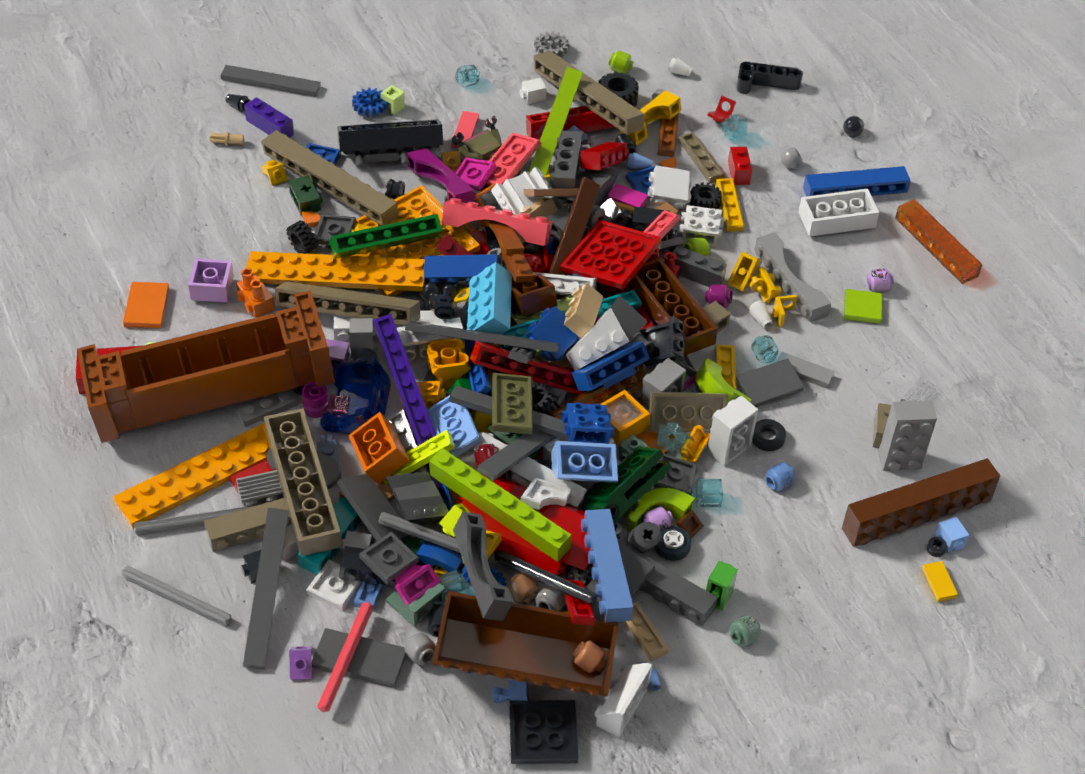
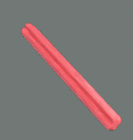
[317,602,374,712]

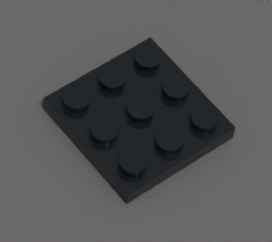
[509,700,578,764]

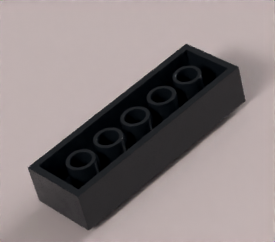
[337,119,443,154]

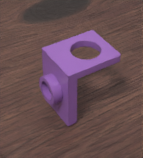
[289,646,312,680]

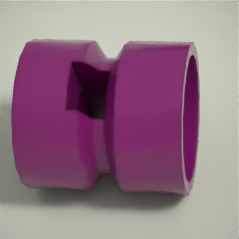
[302,382,329,418]

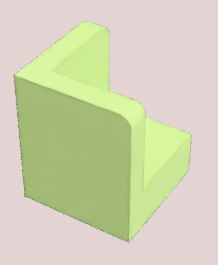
[381,85,405,115]

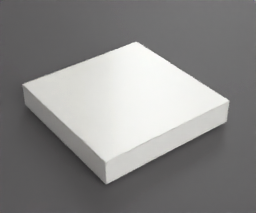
[306,560,362,611]

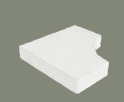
[521,477,573,510]

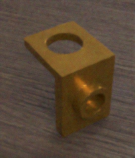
[441,151,461,173]

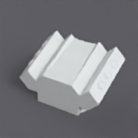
[491,167,560,215]

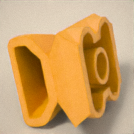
[426,338,471,388]

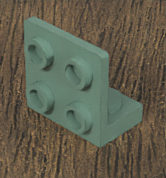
[386,583,445,627]

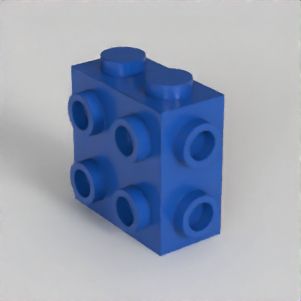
[525,306,579,362]
[562,403,614,444]

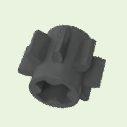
[568,567,593,587]

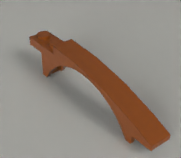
[477,219,535,283]

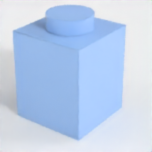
[935,517,969,553]

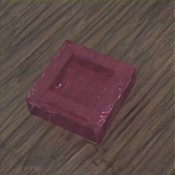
[327,394,350,415]

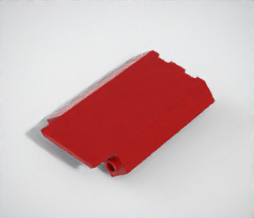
[443,471,589,577]

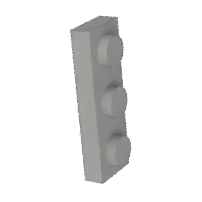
[236,390,298,427]

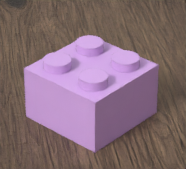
[188,258,234,303]

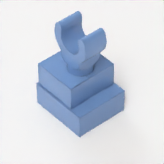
[492,680,529,703]

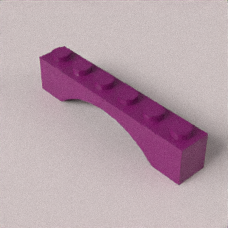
[408,148,476,204]

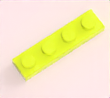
[383,430,455,485]

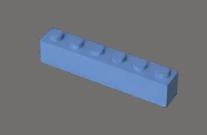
[581,509,633,623]

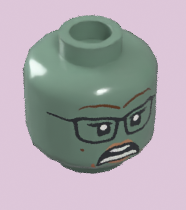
[729,615,761,647]

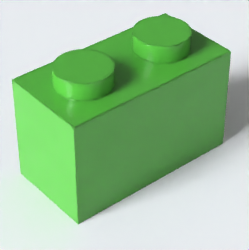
[706,561,738,611]

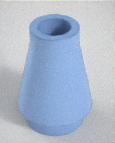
[626,152,652,169]

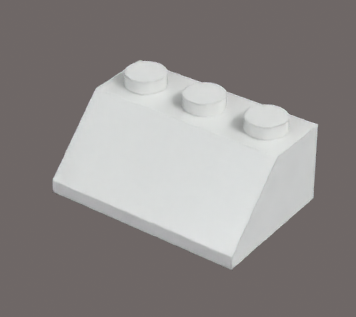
[595,663,652,738]

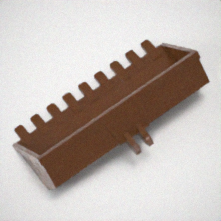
[432,591,619,697]

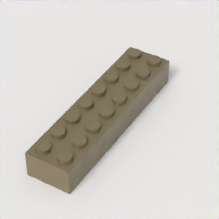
[264,408,342,556]

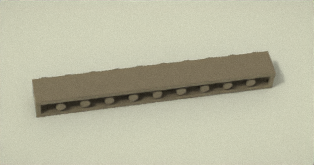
[534,51,645,135]
[261,130,399,226]

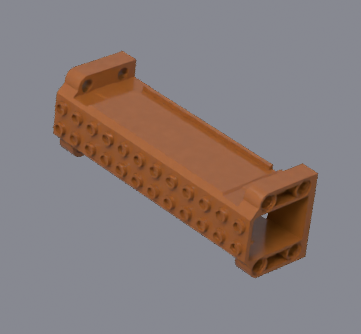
[77,290,335,443]

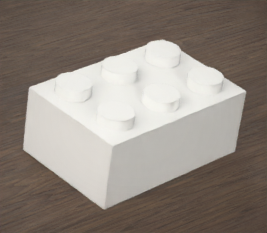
[707,396,758,466]

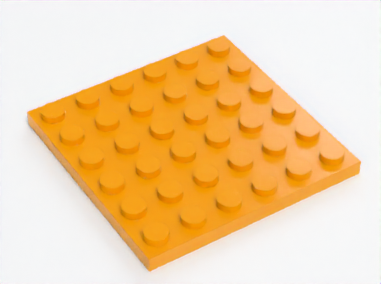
[352,185,481,297]

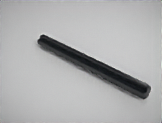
[494,550,597,605]

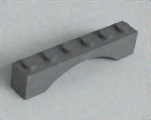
[453,512,513,621]

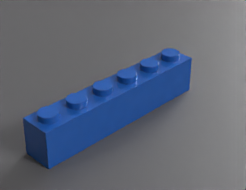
[803,166,911,197]

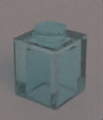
[692,479,723,507]

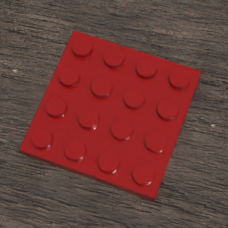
[560,220,662,290]

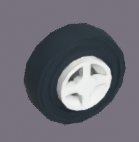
[655,526,692,561]

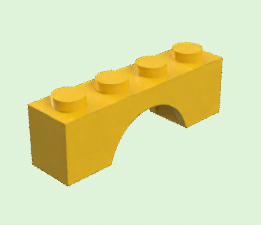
[621,90,682,146]

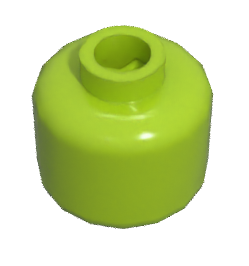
[608,50,634,74]
[683,238,711,257]

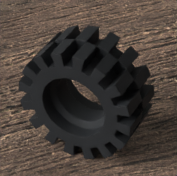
[689,182,722,209]
[286,220,318,254]
[532,383,559,415]

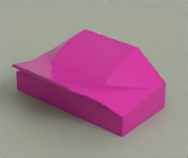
[395,564,441,605]

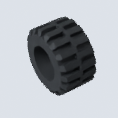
[598,72,639,107]

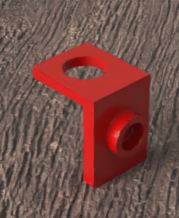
[707,95,736,123]

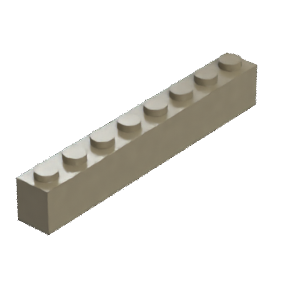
[275,281,420,325]

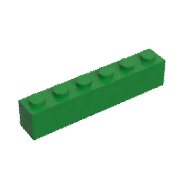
[330,214,442,259]

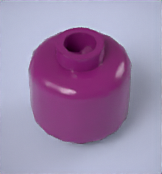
[705,284,733,308]

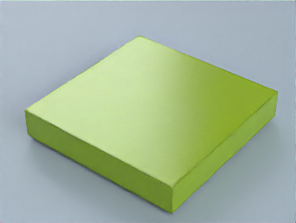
[844,289,882,324]

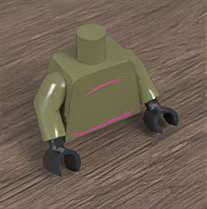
[451,116,502,161]

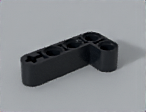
[736,62,803,94]

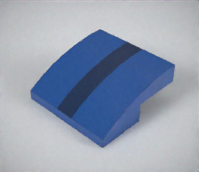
[416,530,462,575]

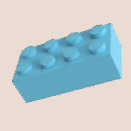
[467,262,512,344]

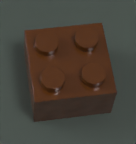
[511,274,558,317]

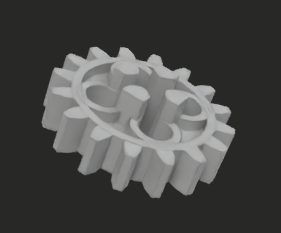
[534,31,569,57]

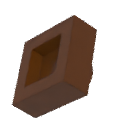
[676,510,704,539]

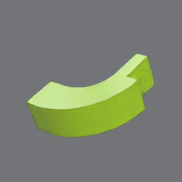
[695,357,752,404]
[626,488,695,532]

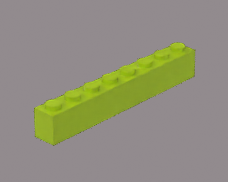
[429,448,571,562]

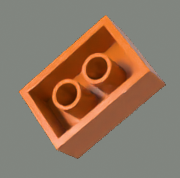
[348,412,410,484]

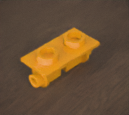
[680,425,710,462]

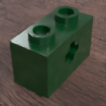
[288,175,323,216]

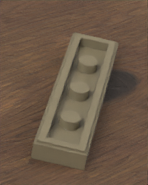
[678,132,725,183]

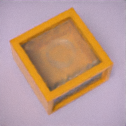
[601,390,650,447]

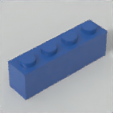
[424,254,501,284]
[572,341,650,391]

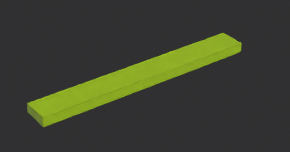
[528,67,583,175]

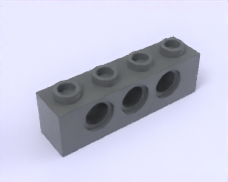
[551,131,583,189]

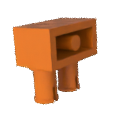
[235,268,275,318]

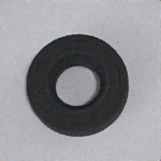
[752,419,786,451]

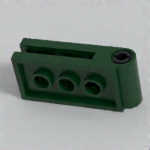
[582,446,672,522]

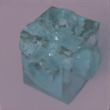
[722,115,747,139]
[656,422,686,451]

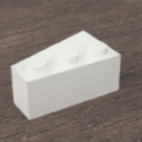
[566,308,629,371]

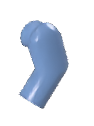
[640,662,661,691]

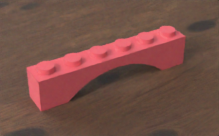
[441,198,553,246]

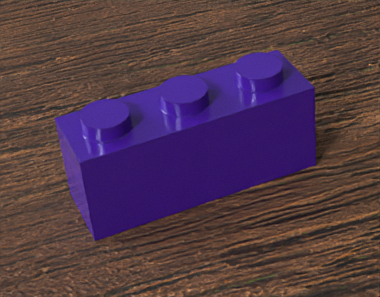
[244,97,294,138]

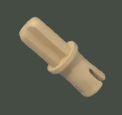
[209,132,245,146]

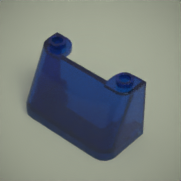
[320,356,391,434]

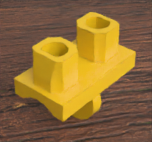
[750,267,782,303]

